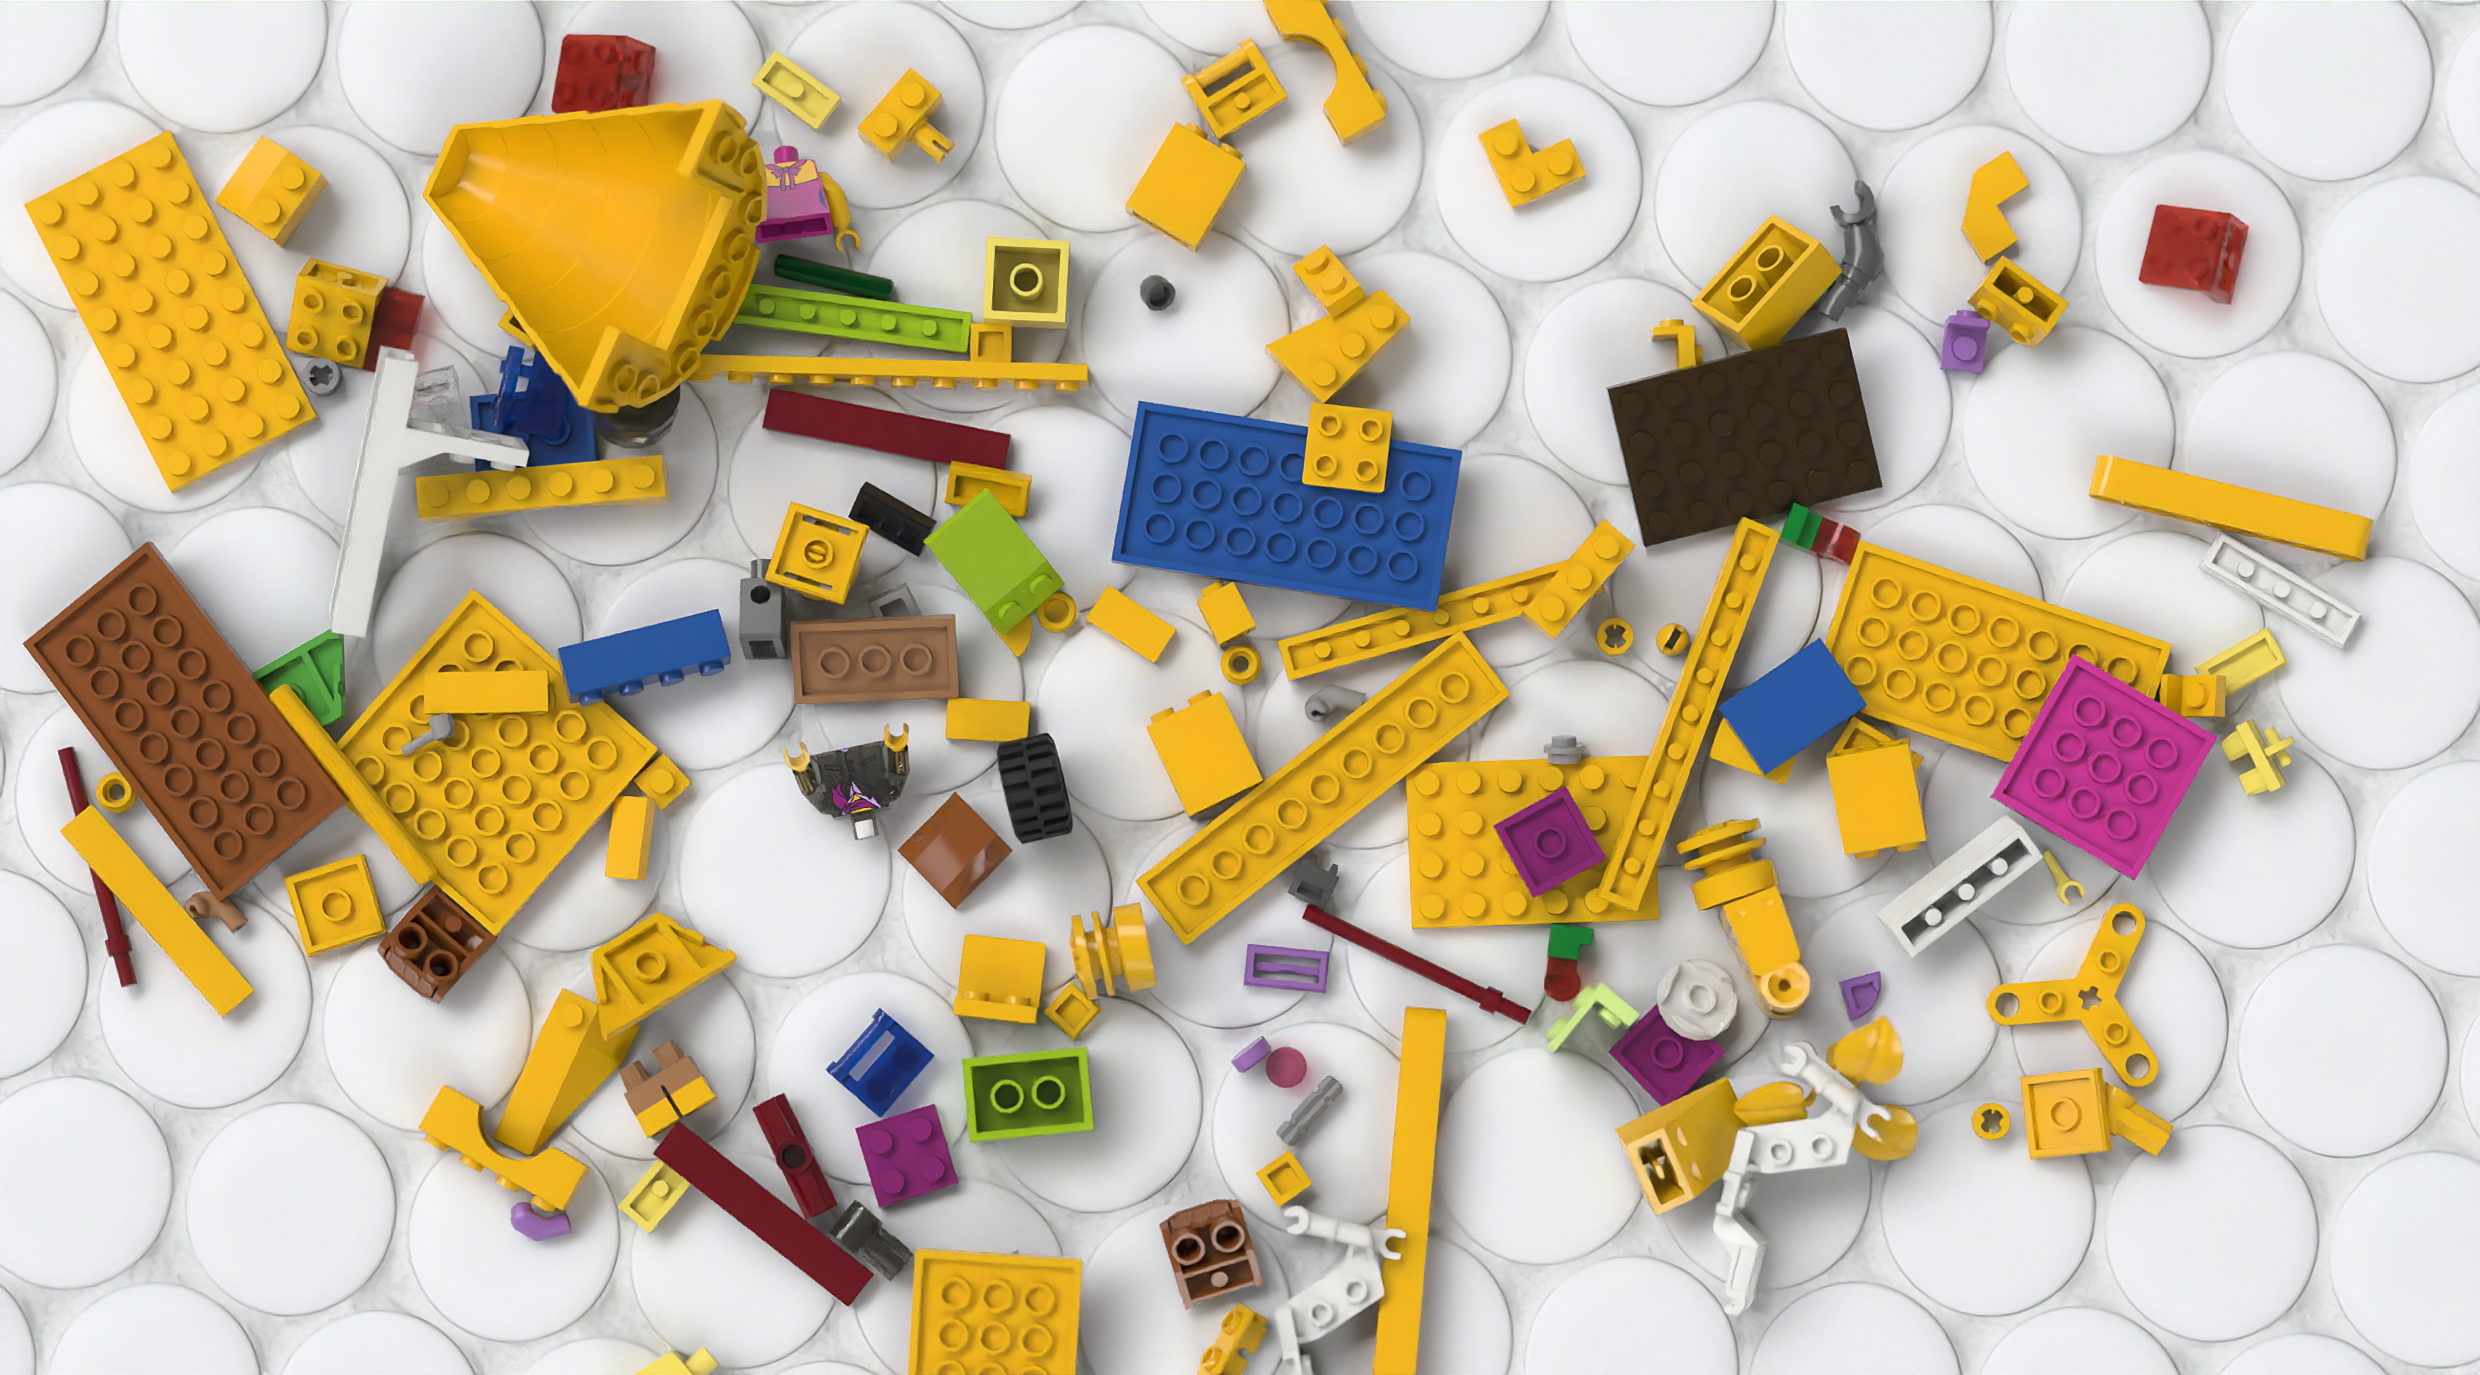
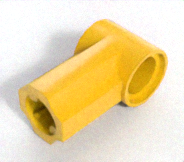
[2104,1082,2174,1157]

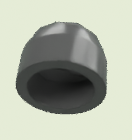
[1140,275,1175,311]

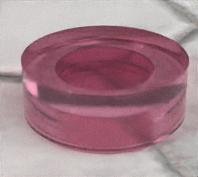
[1266,1047,1307,1088]

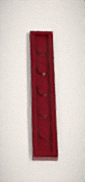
[762,388,1012,470]
[652,1120,874,1307]

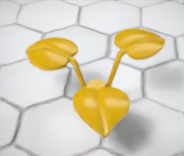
[1734,1015,1918,1160]

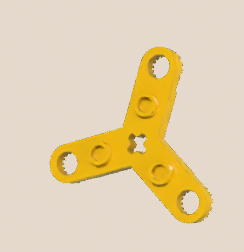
[1985,903,2159,1087]

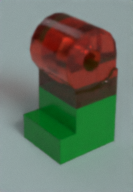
[1778,503,1862,566]
[1544,924,1593,1002]

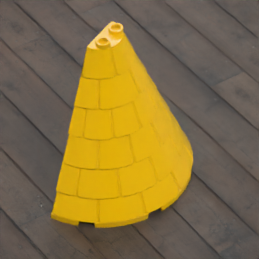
[422,97,768,413]

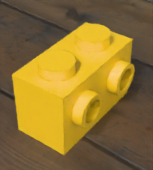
[1967,255,2069,349]

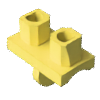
[2221,718,2295,796]

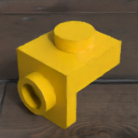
[1651,319,1703,369]

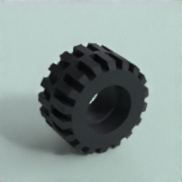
[997,732,1073,844]

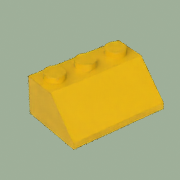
[1691,214,1843,352]

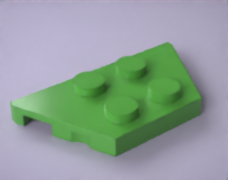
[253,629,346,729]

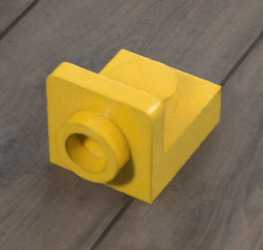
[2159,674,2226,718]

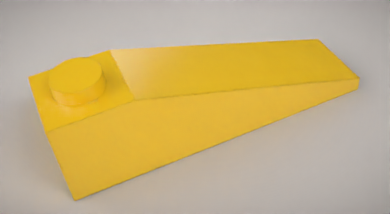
[493,988,641,1156]

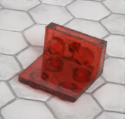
[2139,204,2249,305]

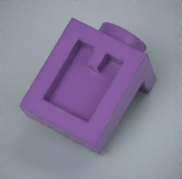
[1940,310,1990,374]

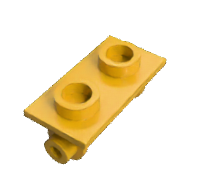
[1197,1302,1269,1375]

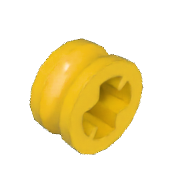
[1596,618,1634,656]
[1971,1103,2010,1140]

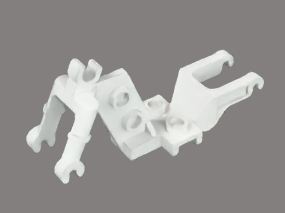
[1713,1041,1893,1315]
[1274,1206,1406,1375]

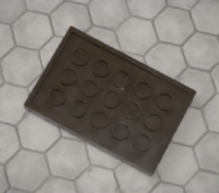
[1606,327,1883,547]

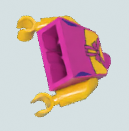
[754,146,860,262]

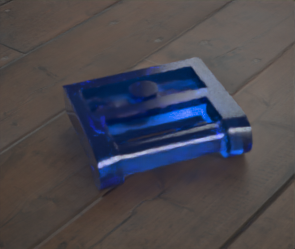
[825,1007,935,1118]

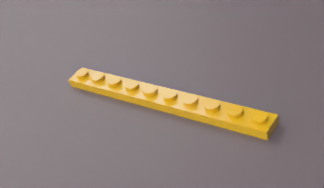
[687,354,1089,393]
[1596,517,1781,913]

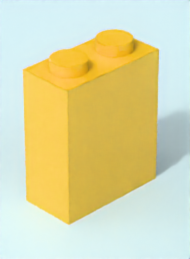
[1125,122,1246,253]
[1146,689,1263,819]
[1826,738,1928,859]

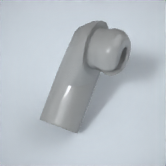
[1305,685,1365,722]

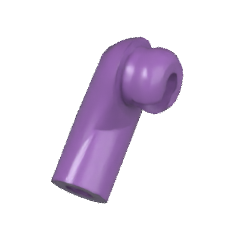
[510,1202,572,1241]

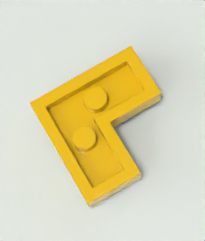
[1478,118,1586,210]

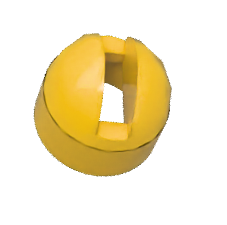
[1656,623,1689,657]

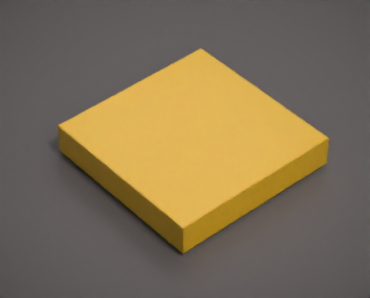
[284,853,388,957]
[2020,1068,2112,1159]

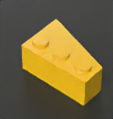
[1265,289,1411,404]

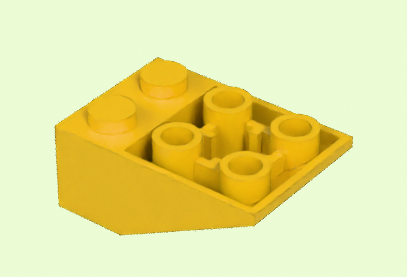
[1615,1076,1749,1216]

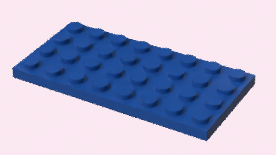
[1111,401,1463,614]

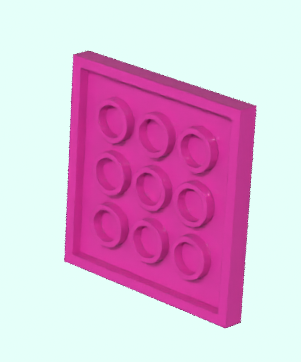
[1990,654,2217,881]

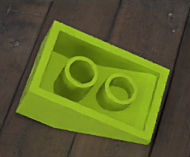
[923,487,1065,637]

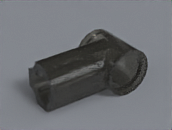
[828,1199,914,1281]

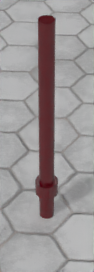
[57,747,137,988]
[1302,904,1532,1025]

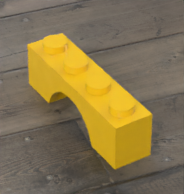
[1263,0,1389,147]
[418,1085,591,1214]

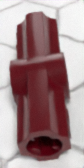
[752,1093,839,1220]

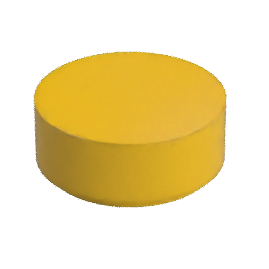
[1036,591,1078,633]

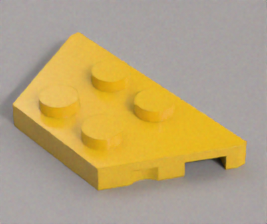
[590,912,737,1041]

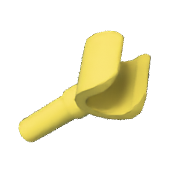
[2042,850,2085,905]

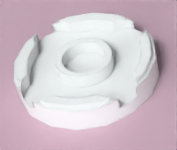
[1656,958,1738,1041]

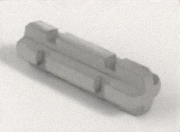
[1276,1075,1343,1146]

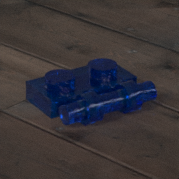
[490,346,571,441]

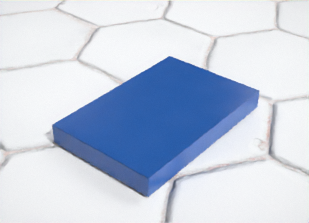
[469,387,599,472]
[1717,638,1867,776]

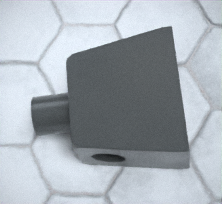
[739,559,787,660]

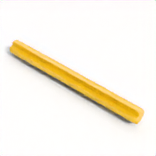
[269,684,438,886]

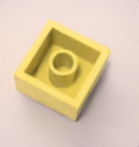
[983,237,1071,330]

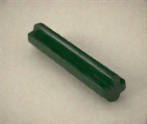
[774,254,894,301]

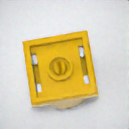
[765,501,870,606]

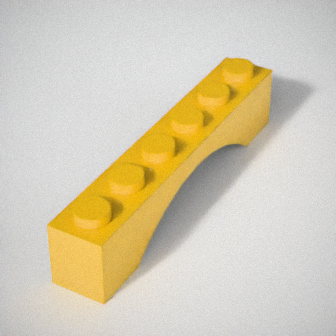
[416,455,670,524]

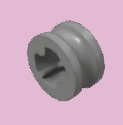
[303,357,342,397]

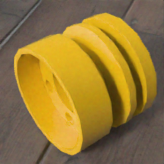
[1676,818,1781,912]
[1069,902,1157,1001]

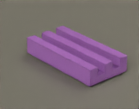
[1244,944,1330,993]

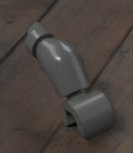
[1816,180,1884,322]

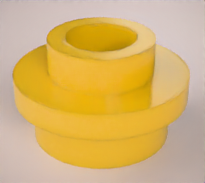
[1220,644,1261,685]
[96,772,138,813]

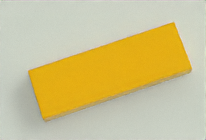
[424,670,550,715]

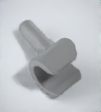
[401,713,455,756]

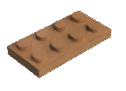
[790,614,960,704]

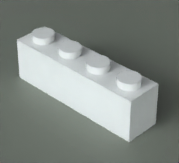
[1875,814,2044,958]

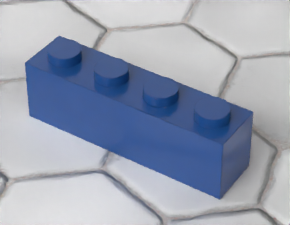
[558,608,731,707]

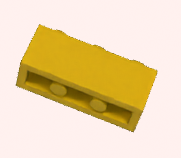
[1521,519,1636,643]

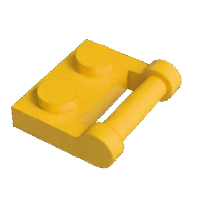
[1180,37,1288,141]

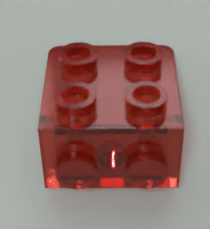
[551,34,656,114]

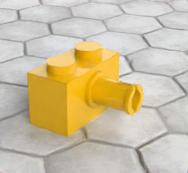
[857,67,955,164]

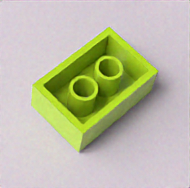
[962,1047,1095,1143]

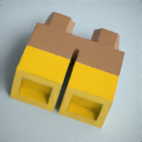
[619,1040,718,1139]

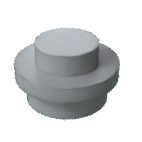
[1544,735,1585,764]

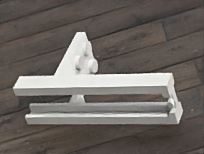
[328,346,529,638]

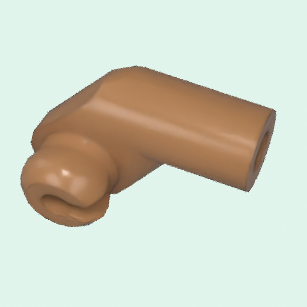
[185,892,248,933]

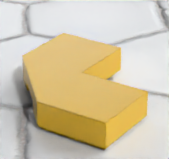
[1961,150,2030,264]

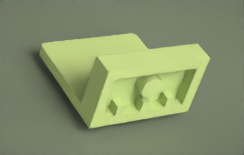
[1545,982,1640,1053]

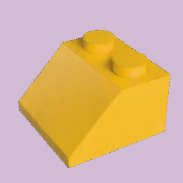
[214,135,329,248]

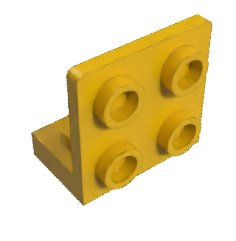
[286,258,389,369]
[1302,402,1393,494]
[953,934,1046,1025]

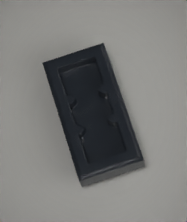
[848,481,937,557]

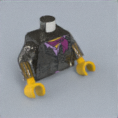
[783,723,910,840]

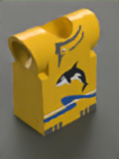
[1718,885,1811,1021]

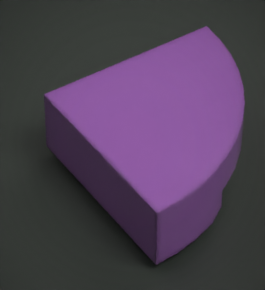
[1839,971,1881,1022]

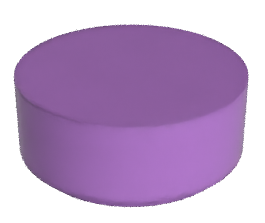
[1231,1036,1272,1073]

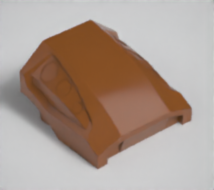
[897,792,1013,909]
[377,884,498,1004]
[1159,1199,1265,1310]

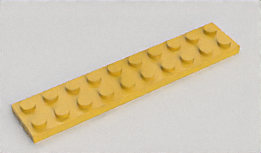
[1135,629,1510,946]

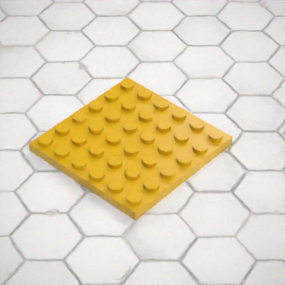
[336,588,659,936]

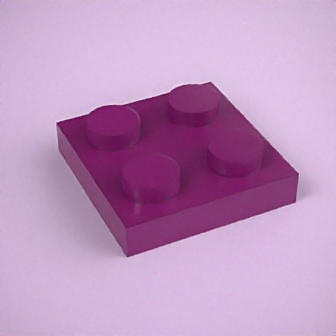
[1493,786,1606,899]
[1608,1003,1725,1107]
[855,1104,959,1208]

